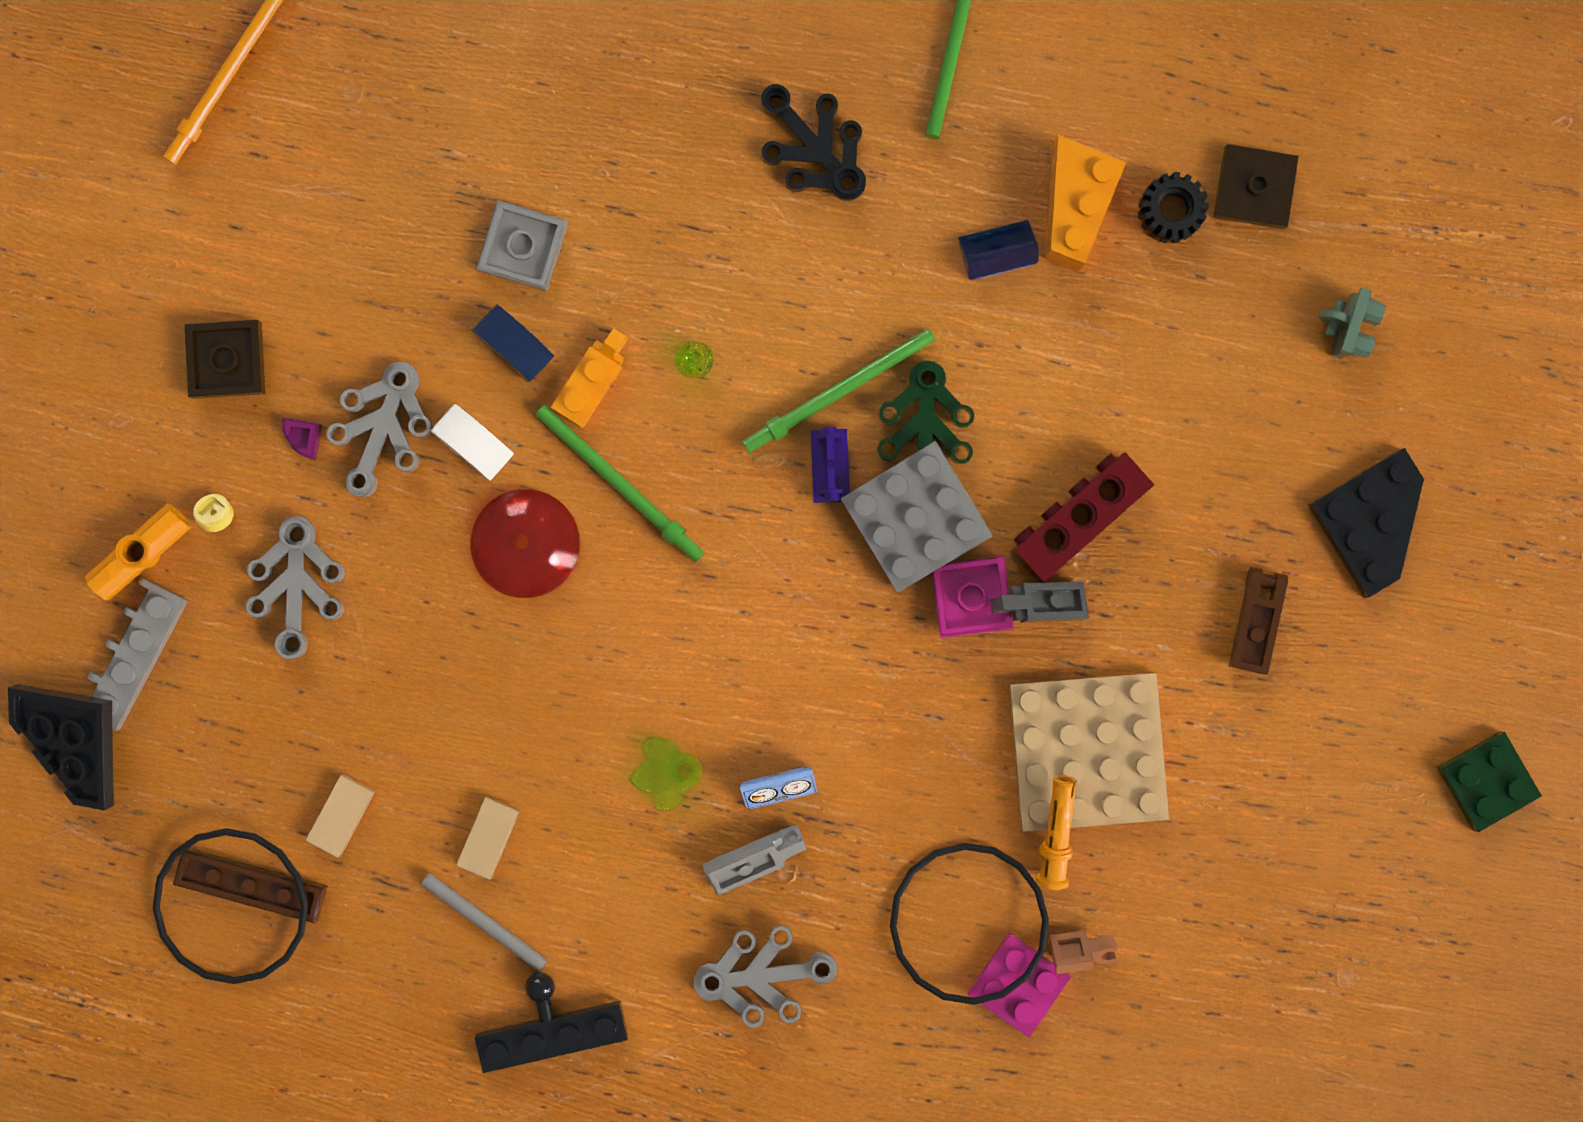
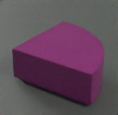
[282,418,322,460]

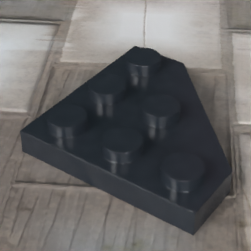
[1308,448,1424,598]
[8,684,114,810]

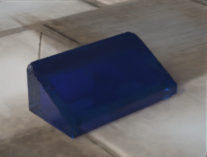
[958,220,1039,280]

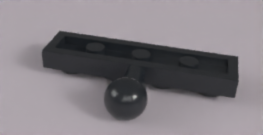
[474,972,628,1073]

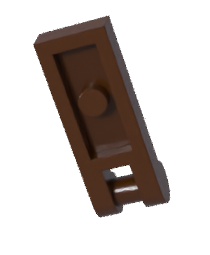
[1228,567,1288,675]

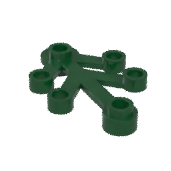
[877,361,974,464]

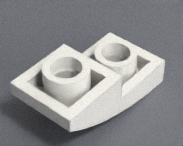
[430,404,514,481]

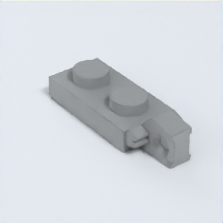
[702,825,807,895]

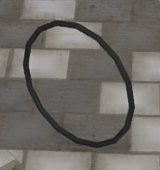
[152,828,308,984]
[889,843,1049,1005]

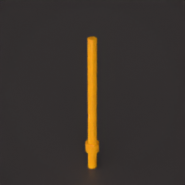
[163,0,283,165]

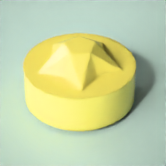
[193,494,234,532]

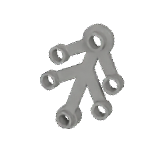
[327,362,433,497]
[246,516,346,659]
[694,924,837,1028]

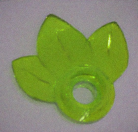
[629,738,703,811]

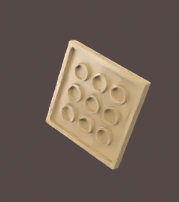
[1009,673,1169,832]

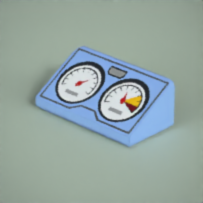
[740,766,817,809]

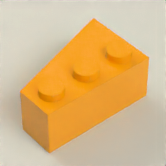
[1045,135,1126,272]

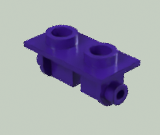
[811,427,850,503]

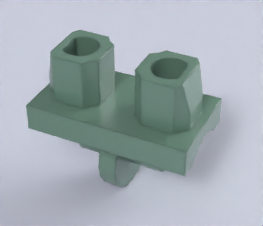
[1319,288,1386,359]

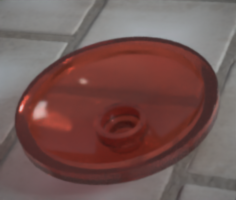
[470,489,580,598]

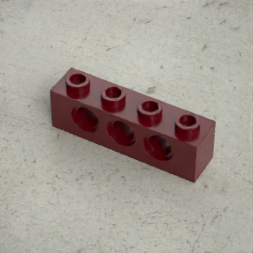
[1011,452,1154,583]

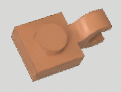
[1049,930,1117,974]

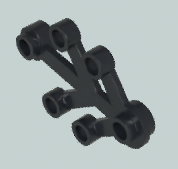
[761,84,866,201]

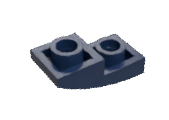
[471,304,554,382]

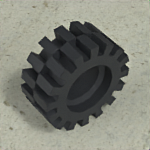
[1138,172,1209,243]

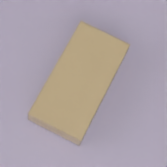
[306,774,376,858]
[456,796,521,880]

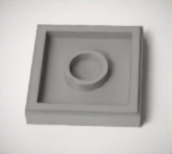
[476,200,568,292]

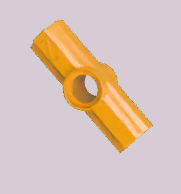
[84,503,192,601]

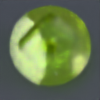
[675,341,713,378]

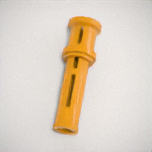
[1036,775,1077,890]

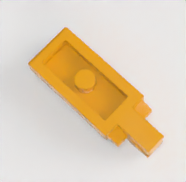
[551,328,628,428]

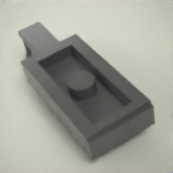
[990,582,1089,623]

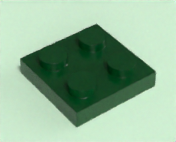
[1437,731,1542,832]

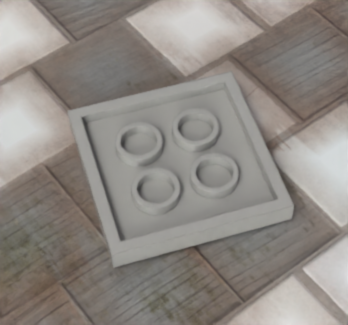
[841,441,993,593]

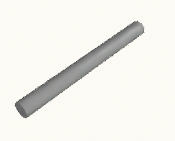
[421,873,548,971]

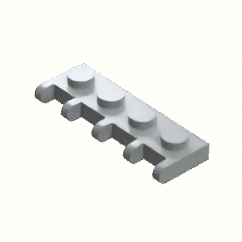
[88,577,189,731]

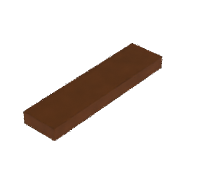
[173,848,328,924]

